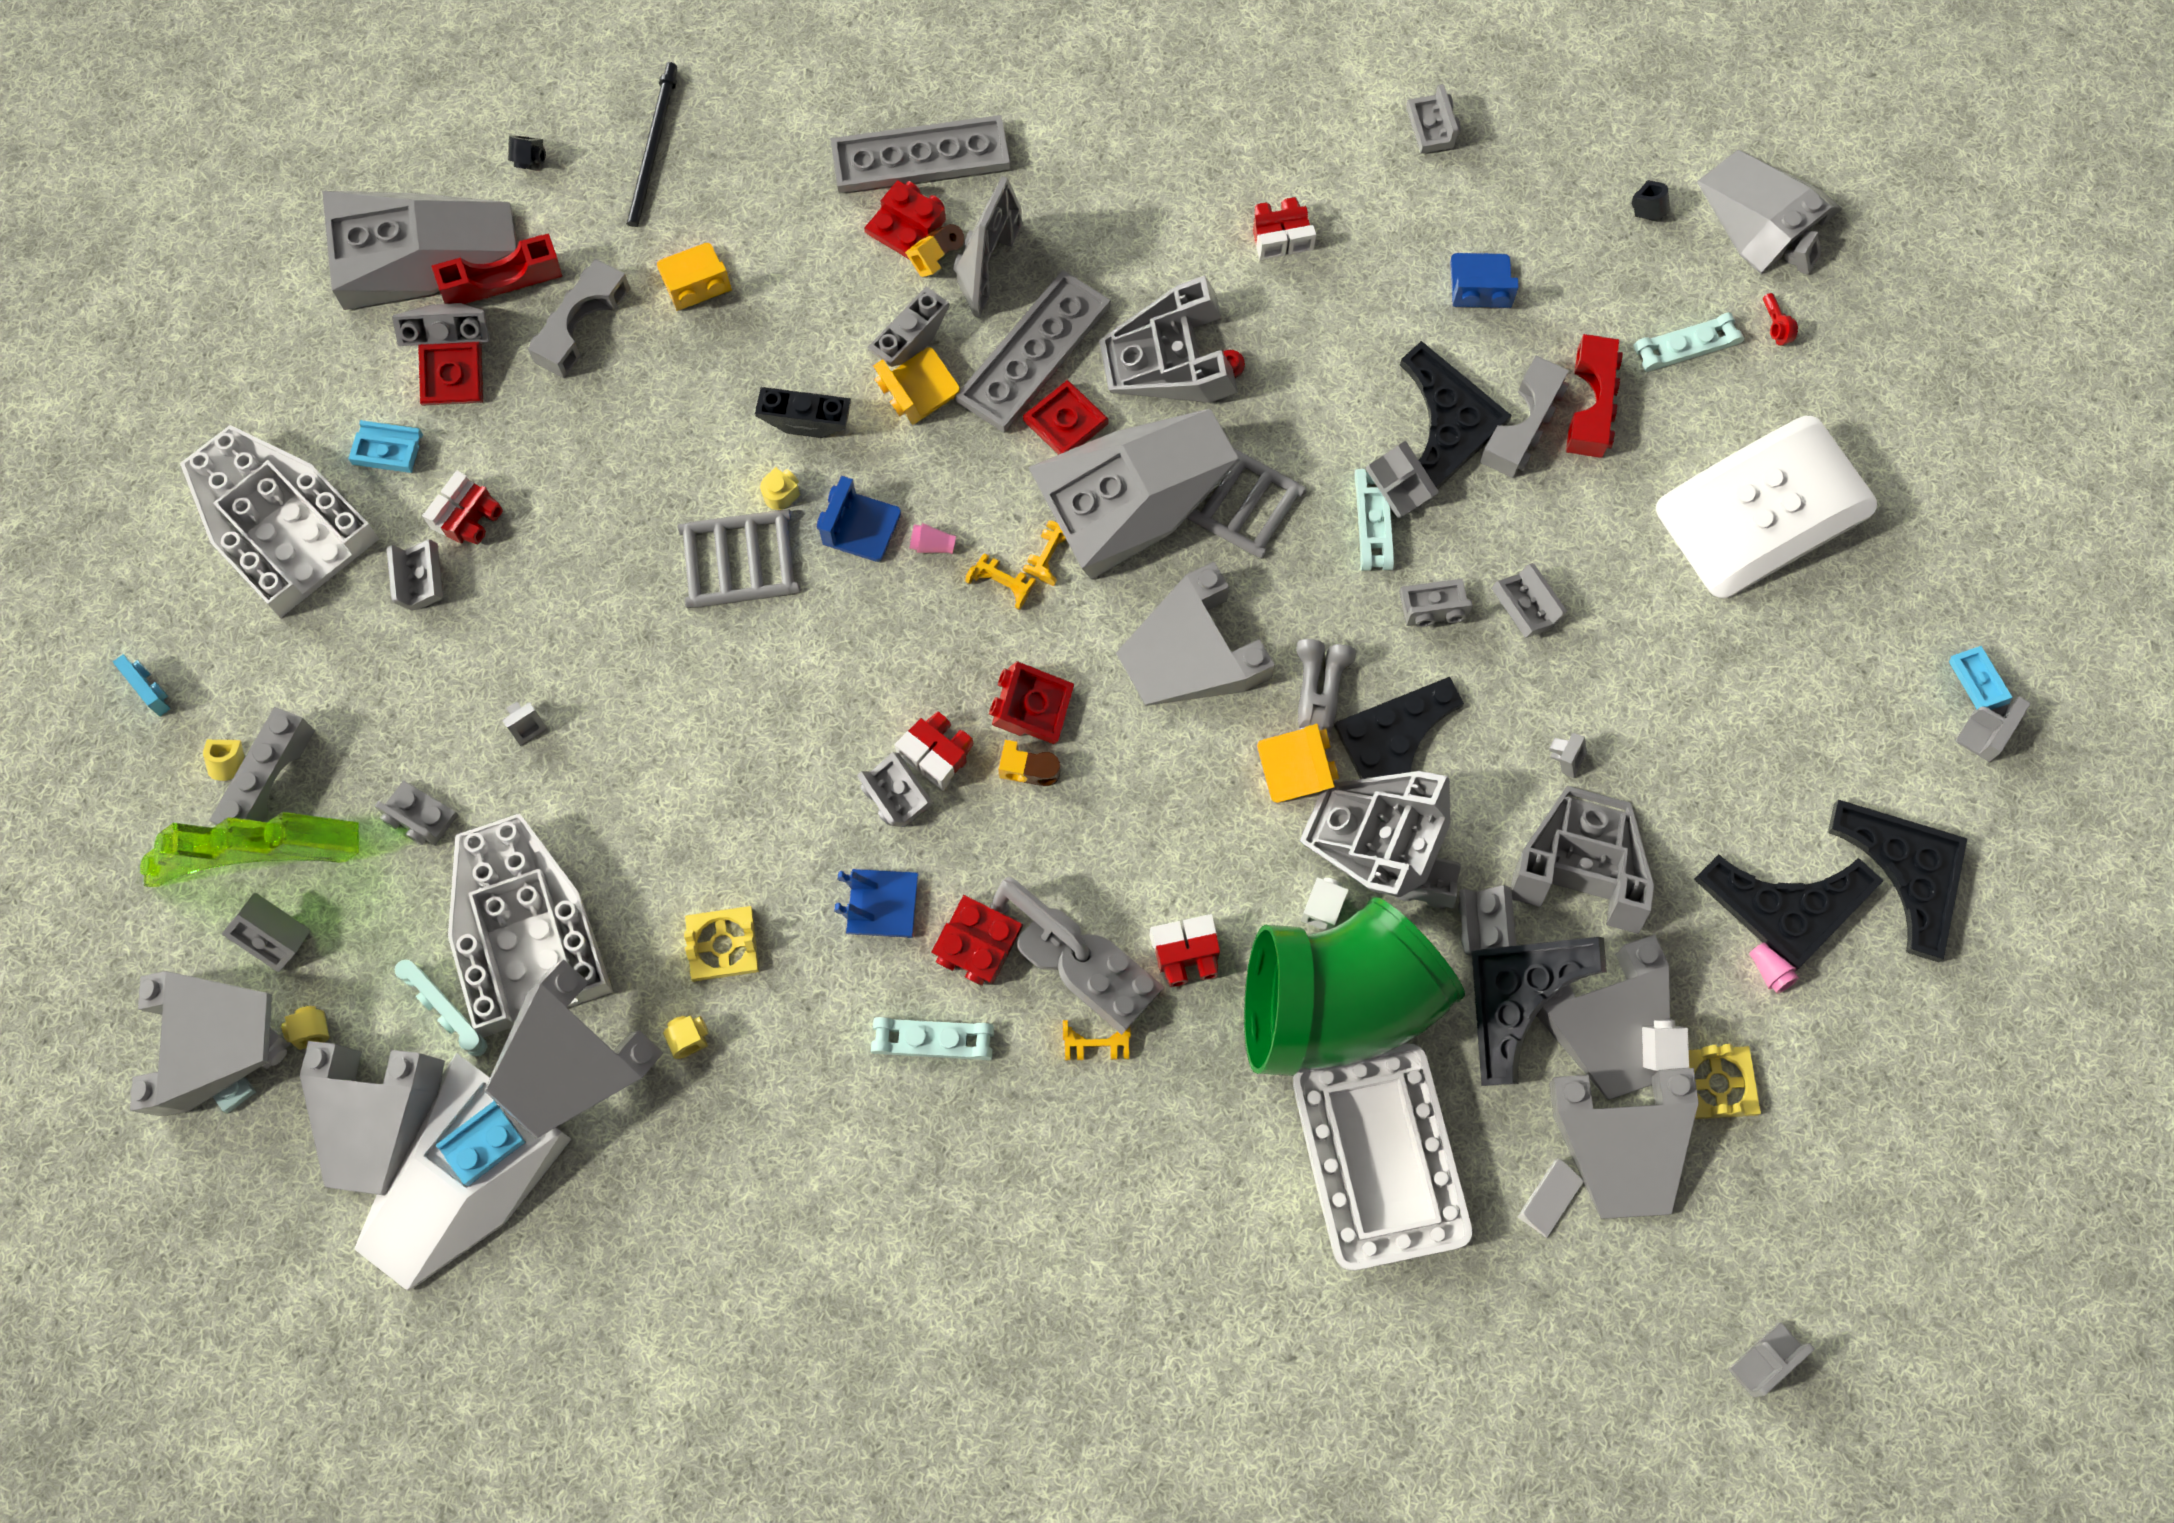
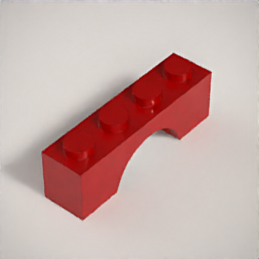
[431,233,563,304]
[1566,334,1623,458]

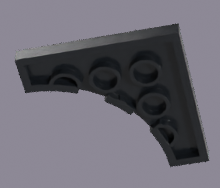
[1400,341,1512,489]
[1334,677,1464,779]
[1828,799,1968,963]
[1694,854,1884,972]
[1471,937,1607,1086]

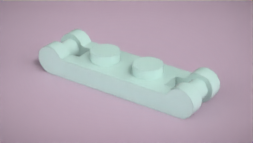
[1633,312,1744,372]
[1355,469,1394,571]
[394,960,487,1057]
[871,1017,994,1060]

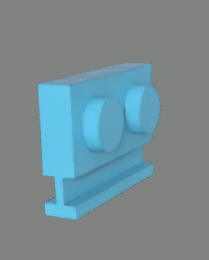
[348,420,423,473]
[436,1101,526,1187]

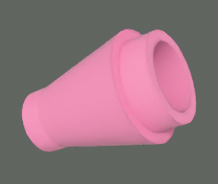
[909,523,956,554]
[1749,943,1799,994]

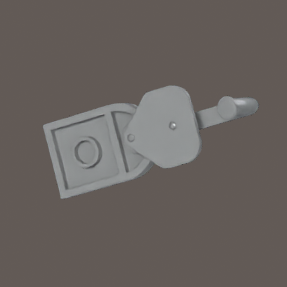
[990,877,1164,1035]

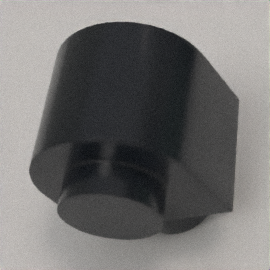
[508,135,546,169]
[1632,180,1670,221]

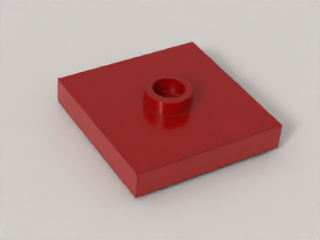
[418,342,483,406]
[1023,380,1109,455]

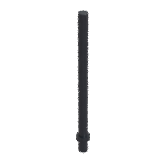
[626,62,677,227]

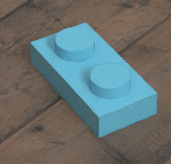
[1949,646,2013,710]
[113,654,170,716]

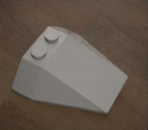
[1697,150,1842,274]
[953,176,1022,318]
[1300,771,1451,897]

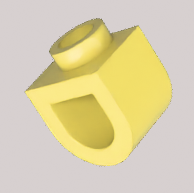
[760,467,800,510]
[203,739,245,781]
[281,1006,330,1050]
[663,1015,709,1059]

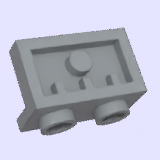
[374,780,458,846]
[1458,885,1516,956]

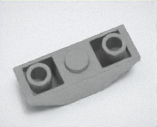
[868,286,950,367]
[392,303,490,346]

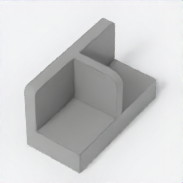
[1366,441,1439,518]
[1956,696,2031,762]
[222,893,310,973]
[1728,1322,1815,1398]

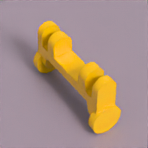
[1022,521,1066,586]
[965,553,1036,610]
[1063,1020,1131,1061]

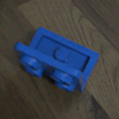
[1450,253,1519,308]
[817,475,901,562]

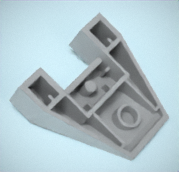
[1099,275,1238,403]
[1116,562,1275,706]
[1511,786,1654,934]
[1536,934,1670,1100]
[484,959,663,1138]
[130,971,272,1116]
[300,1041,445,1196]
[1549,1068,1699,1219]

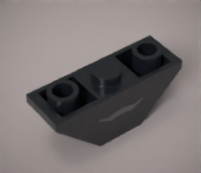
[755,387,851,438]

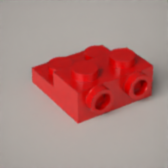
[864,180,946,260]
[989,661,1074,744]
[931,894,1023,986]

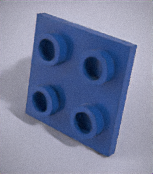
[834,869,918,938]

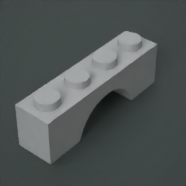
[528,259,630,378]
[1480,355,1569,478]
[209,707,315,843]

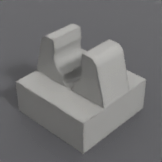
[1784,230,1822,274]
[502,701,547,746]
[1549,733,1587,778]

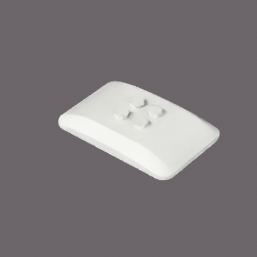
[1656,416,1877,599]
[1293,1044,1472,1271]

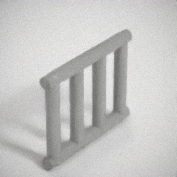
[1186,448,1307,559]
[677,509,800,608]

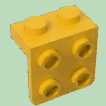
[657,243,732,311]
[873,347,961,425]
[1257,724,1339,803]

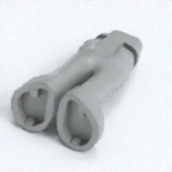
[1296,639,1356,740]

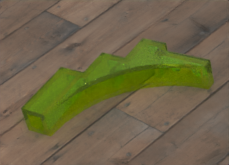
[140,812,359,887]

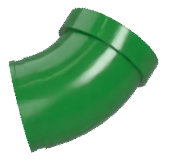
[1244,897,1465,1076]

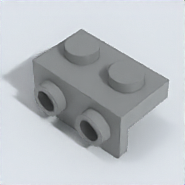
[1406,84,1461,154]
[387,539,443,611]
[1491,563,1567,638]
[1399,579,1473,627]
[857,752,934,827]
[1395,857,1461,909]

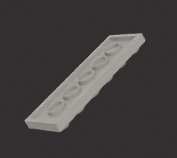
[830,115,1010,193]
[955,270,1111,433]

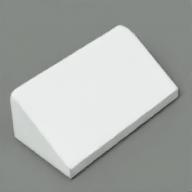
[1517,1158,1584,1238]

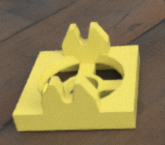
[684,906,759,982]
[1689,1044,1761,1119]

